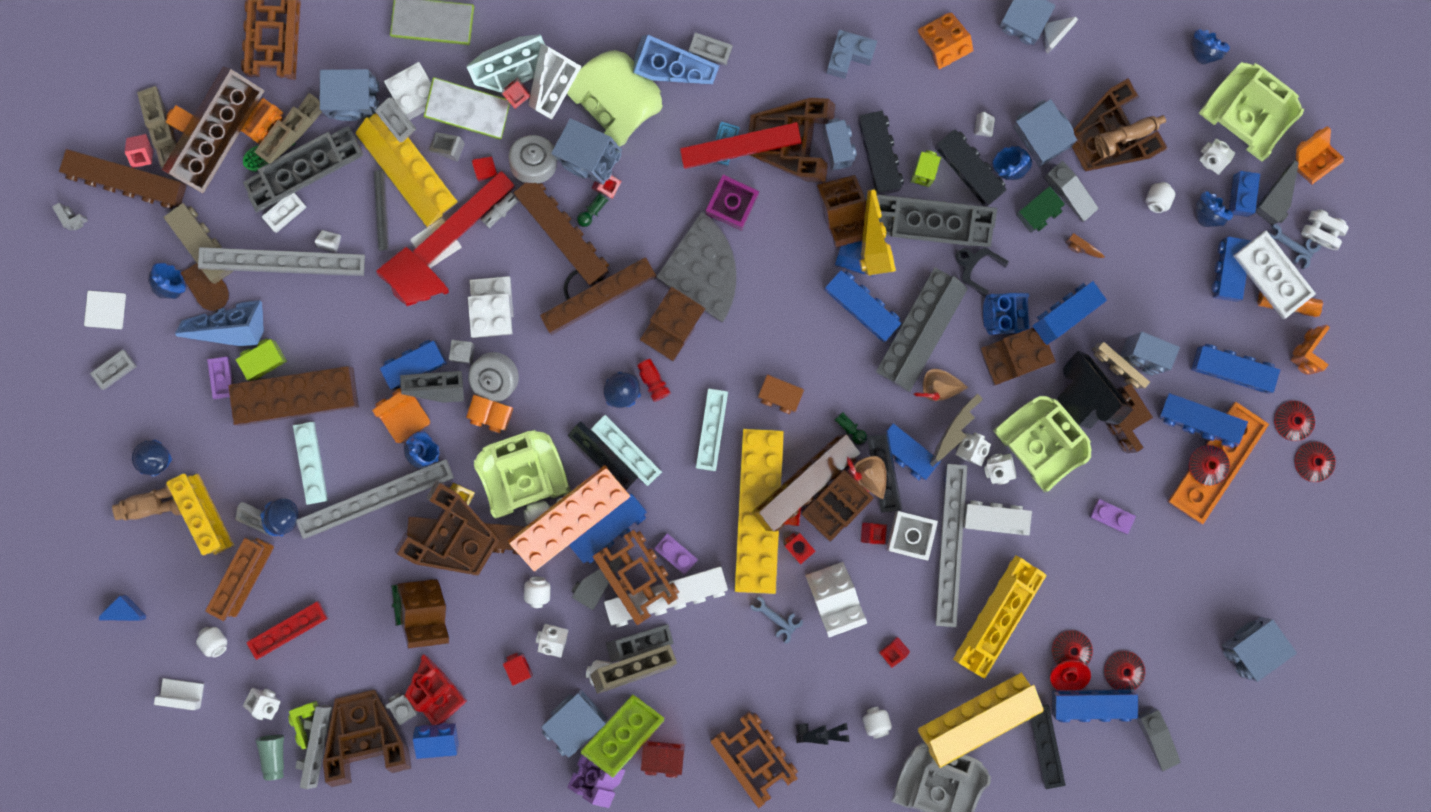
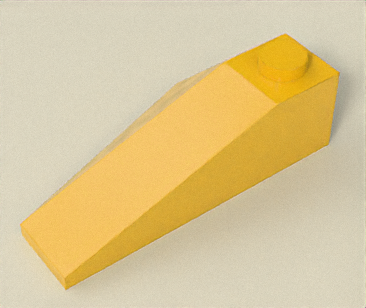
[859,189,896,275]

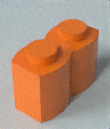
[466,395,514,433]

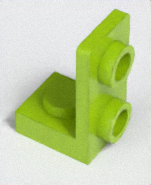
[288,701,318,750]

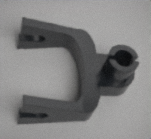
[955,248,1009,297]
[795,723,850,745]

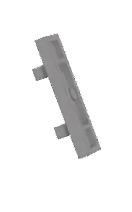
[295,705,333,789]

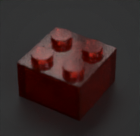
[641,741,685,778]

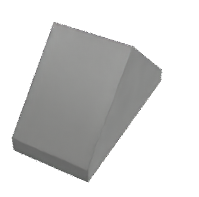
[429,132,465,162]

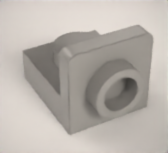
[52,203,88,231]
[385,693,418,725]

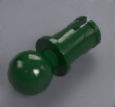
[577,192,609,227]
[834,412,867,445]

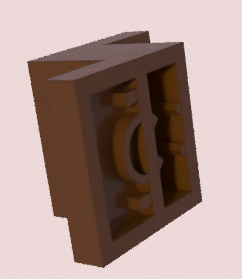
[817,175,866,247]
[640,287,706,362]
[980,328,1056,386]
[1106,383,1153,454]
[801,470,874,542]
[397,579,449,649]

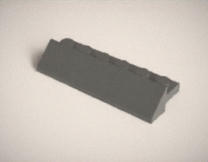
[243,126,364,213]
[877,194,997,247]
[876,267,968,393]

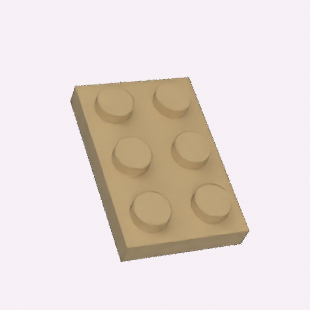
[1092,342,1150,389]

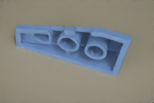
[633,35,719,84]
[175,300,264,346]

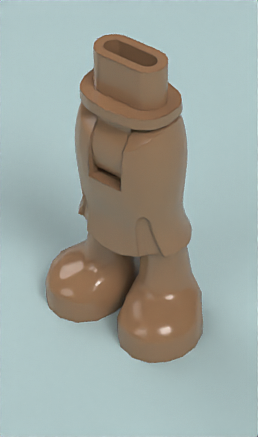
[1094,115,1166,158]
[112,478,182,521]

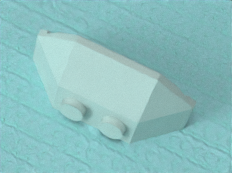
[467,34,545,92]

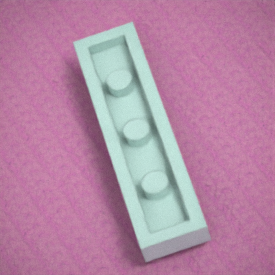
[696,389,728,471]
[591,415,662,486]
[293,422,328,505]

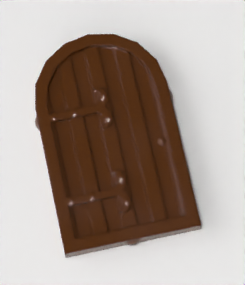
[181,263,229,311]

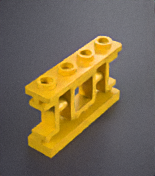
[167,474,234,555]

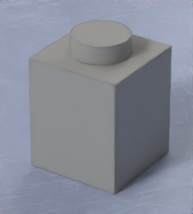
[449,340,475,364]

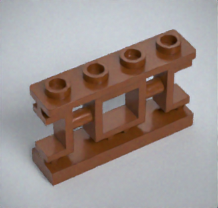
[241,0,301,80]
[592,529,680,625]
[205,538,274,621]
[710,711,798,809]

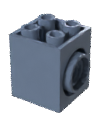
[320,69,380,121]
[1013,99,1077,167]
[551,118,622,185]
[1222,617,1297,682]
[541,690,608,758]

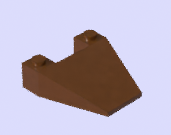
[1072,78,1169,172]
[748,98,835,183]
[395,480,499,576]
[323,690,412,787]

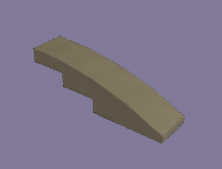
[137,86,177,168]
[255,93,322,164]
[930,394,983,467]

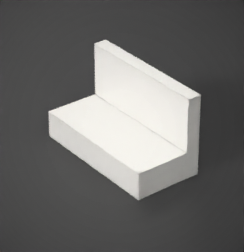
[154,678,204,710]

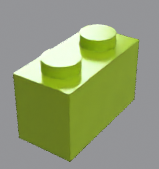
[910,150,941,187]
[235,339,287,381]

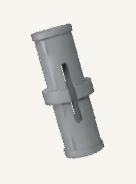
[481,193,519,229]

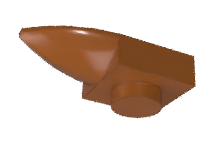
[1065,233,1105,258]

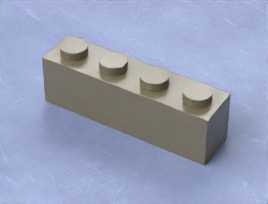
[163,203,233,284]
[590,644,677,694]

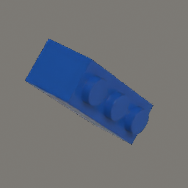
[1212,237,1252,302]
[380,340,448,391]
[885,423,941,481]

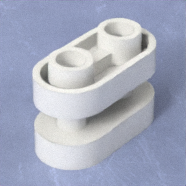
[1301,209,1349,250]

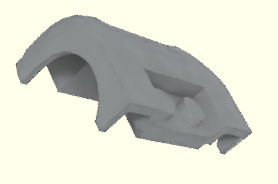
[891,743,991,812]

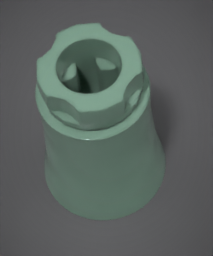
[255,734,284,781]

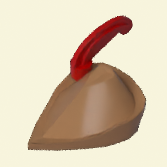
[913,369,968,401]
[847,456,887,499]

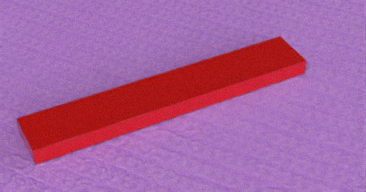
[680,122,802,169]
[413,171,516,266]

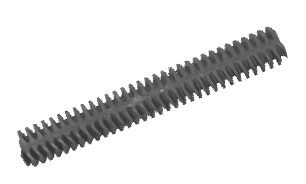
[373,170,389,251]

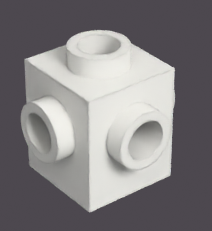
[1200,138,1235,175]
[955,432,991,466]
[984,454,1016,485]
[536,624,568,658]
[243,688,281,720]

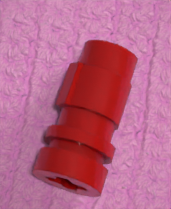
[637,359,671,402]

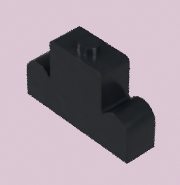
[1057,351,1133,429]

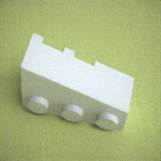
[528,43,581,119]
[963,501,1032,535]

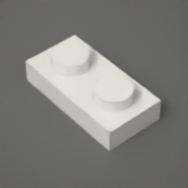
[262,193,306,233]

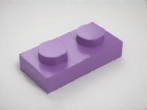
[207,356,233,400]
[1090,499,1136,534]
[654,533,698,575]

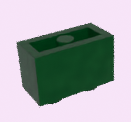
[1016,186,1065,233]

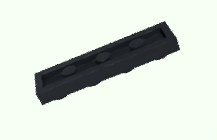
[568,421,638,490]
[867,432,902,513]
[1030,704,1066,790]

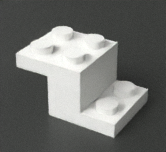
[468,276,514,338]
[805,562,867,637]

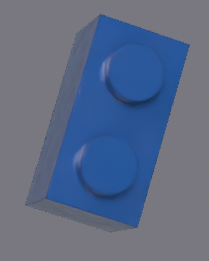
[1229,171,1260,217]
[413,723,459,759]

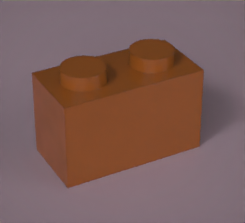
[758,374,805,415]

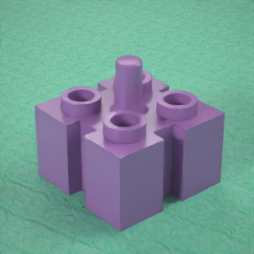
[567,755,626,808]

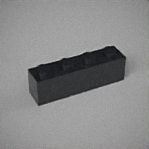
[858,110,904,195]
[935,129,1007,207]

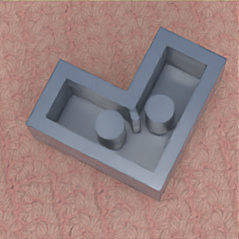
[826,30,877,79]

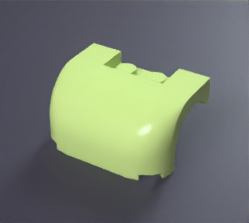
[567,50,663,147]
[1199,62,1304,161]
[993,396,1092,493]
[474,430,571,519]

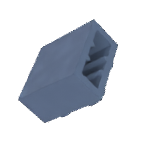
[999,0,1056,45]
[823,118,857,171]

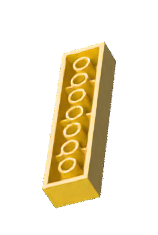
[735,429,784,594]

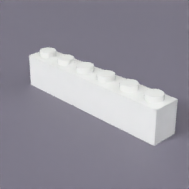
[604,566,728,627]

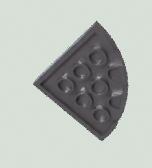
[657,212,737,323]

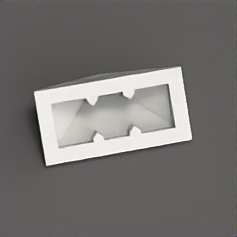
[1044,17,1078,53]

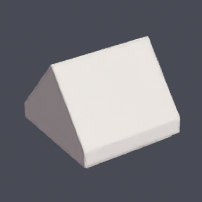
[974,112,995,137]
[315,230,341,253]

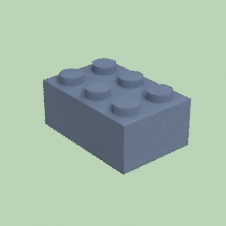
[1120,332,1180,376]

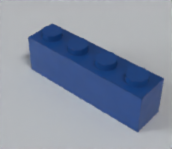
[824,270,901,343]
[1032,281,1107,345]
[1191,344,1281,394]
[1159,393,1248,448]
[569,493,647,564]
[1052,689,1138,722]

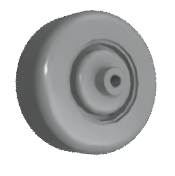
[509,135,557,184]
[468,352,519,402]

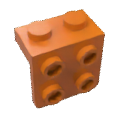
[918,12,974,69]
[241,98,284,145]
[1296,126,1344,185]
[1290,324,1330,375]
[372,388,430,443]

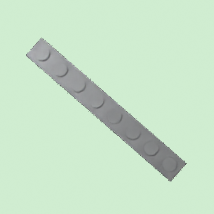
[198,247,365,276]
[296,459,454,539]
[935,464,967,627]

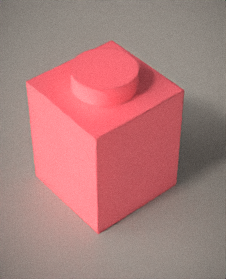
[125,134,153,168]

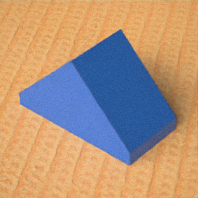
[99,595,146,621]

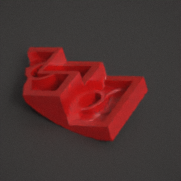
[376,247,449,306]
[405,654,467,725]

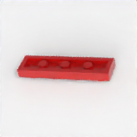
[246,601,328,660]

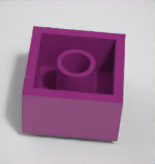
[706,175,759,231]

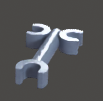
[1269,224,1321,270]
[750,596,803,644]

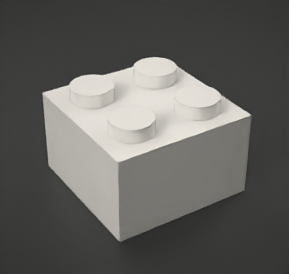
[384,62,431,120]
[886,511,938,561]

